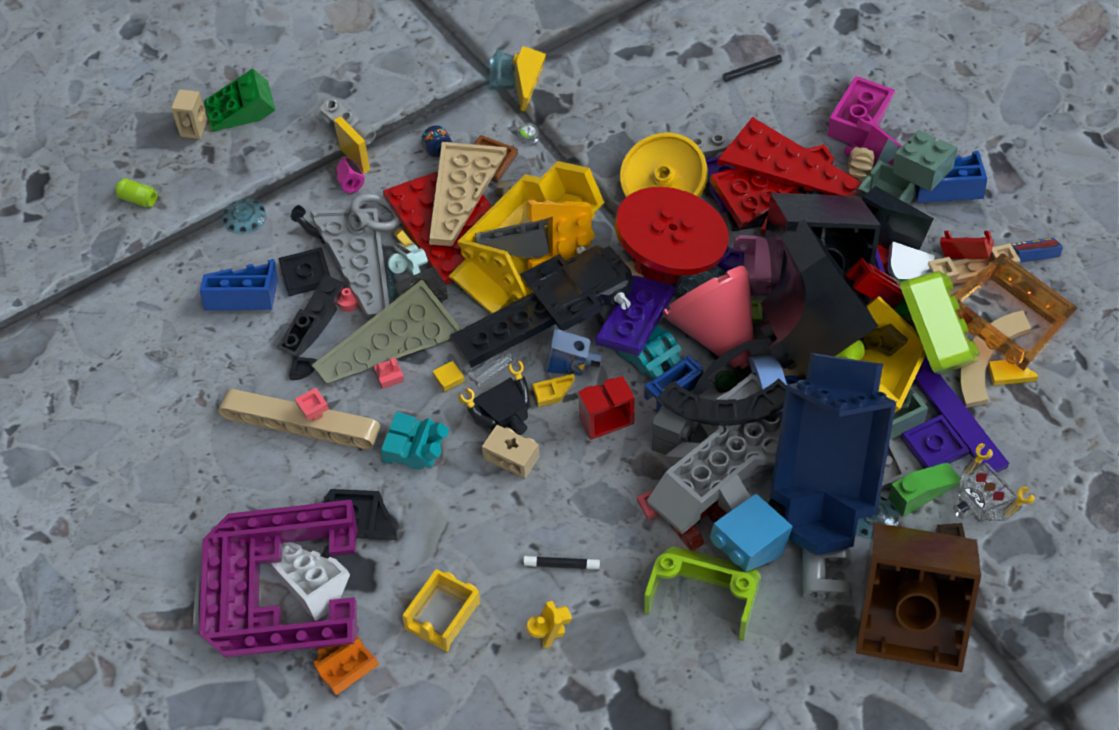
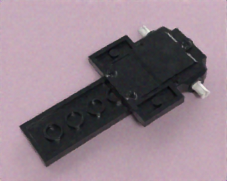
[450,245,634,368]

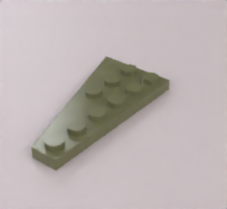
[312,280,461,384]

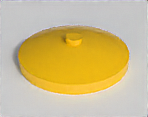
[620,133,708,198]

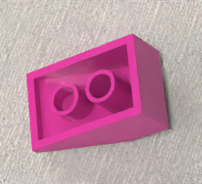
[827,76,895,148]

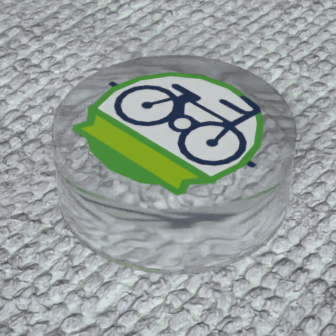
[517,123,539,144]

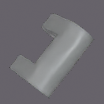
[802,548,852,602]

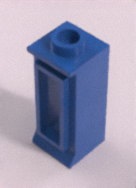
[644,355,704,412]

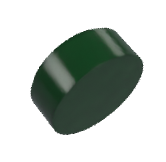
[714,370,738,393]

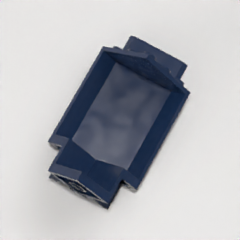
[770,353,896,556]

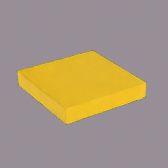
[334,116,370,173]

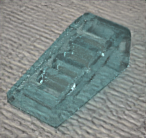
[676,265,724,295]

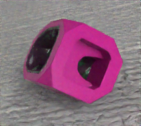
[336,157,365,194]

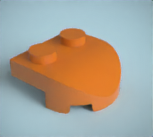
[314,636,379,695]

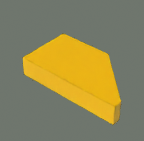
[988,359,1038,386]
[532,374,575,407]

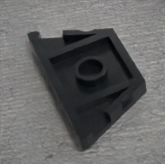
[322,489,397,540]

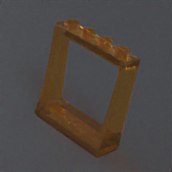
[950,253,1077,371]

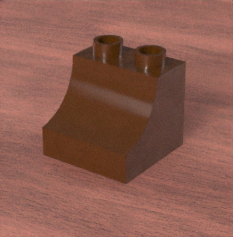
[856,522,981,672]

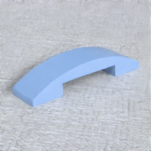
[748,354,787,412]

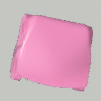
[734,235,771,296]

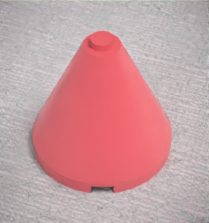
[662,265,755,370]

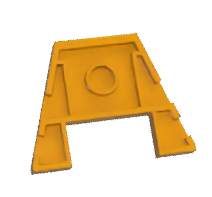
[527,200,592,270]

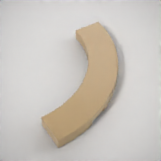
[959,310,1031,408]

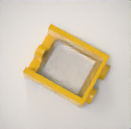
[402,569,480,652]

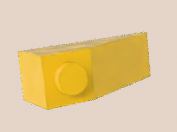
[512,46,546,112]

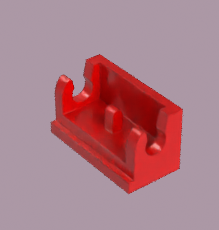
[940,230,994,259]

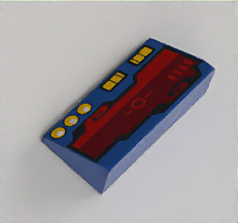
[1011,237,1063,263]

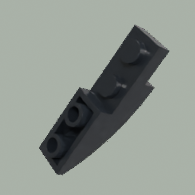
[277,275,346,358]

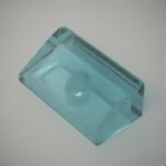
[489,50,515,89]

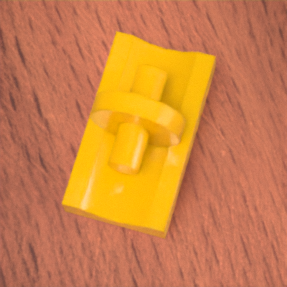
[526,601,572,649]

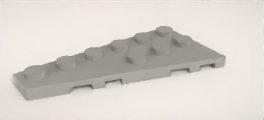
[310,208,390,320]

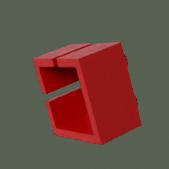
[578,376,635,440]

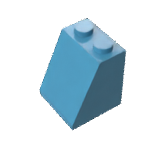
[709,494,793,572]

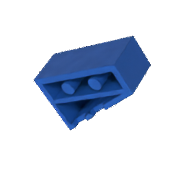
[916,150,988,202]
[200,259,278,310]

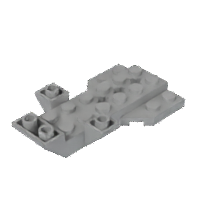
[647,373,783,534]

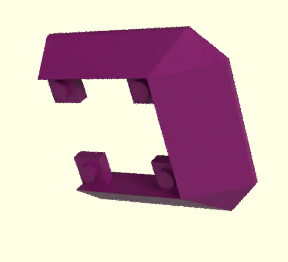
[199,500,359,658]

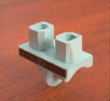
[388,243,428,275]

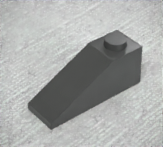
[476,220,549,258]

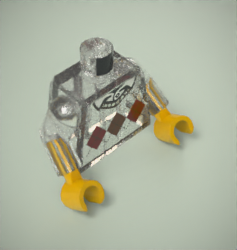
[953,443,1035,523]

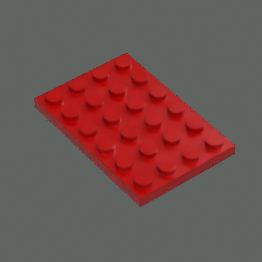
[383,171,492,286]

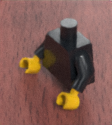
[458,361,531,435]

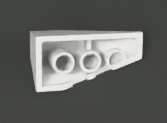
[268,542,350,621]

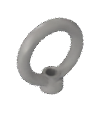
[349,193,401,231]

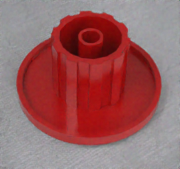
[615,187,729,285]

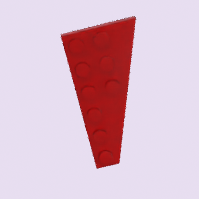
[709,144,835,229]

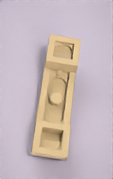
[928,243,1020,284]

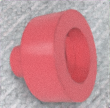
[337,288,359,312]

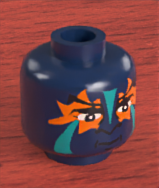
[421,125,452,157]

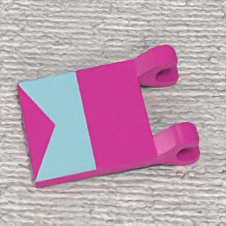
[844,116,902,169]

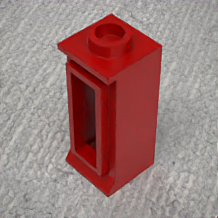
[846,258,904,309]

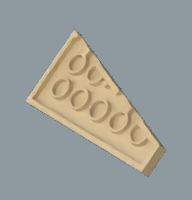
[429,142,507,246]

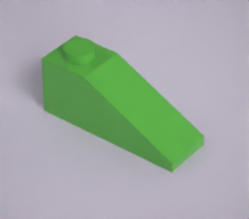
[888,463,963,517]

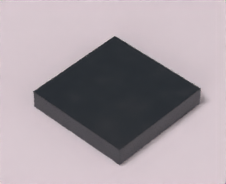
[278,247,330,297]

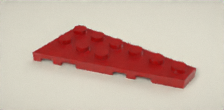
[717,117,862,196]

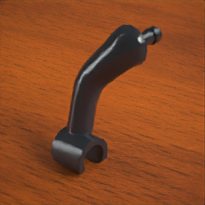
[290,205,325,244]

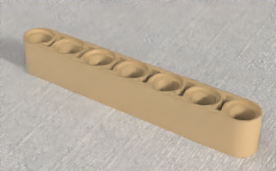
[218,389,381,450]

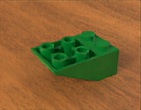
[204,68,276,132]

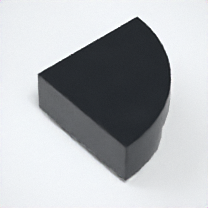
[289,357,317,380]

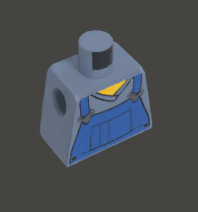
[545,329,602,376]

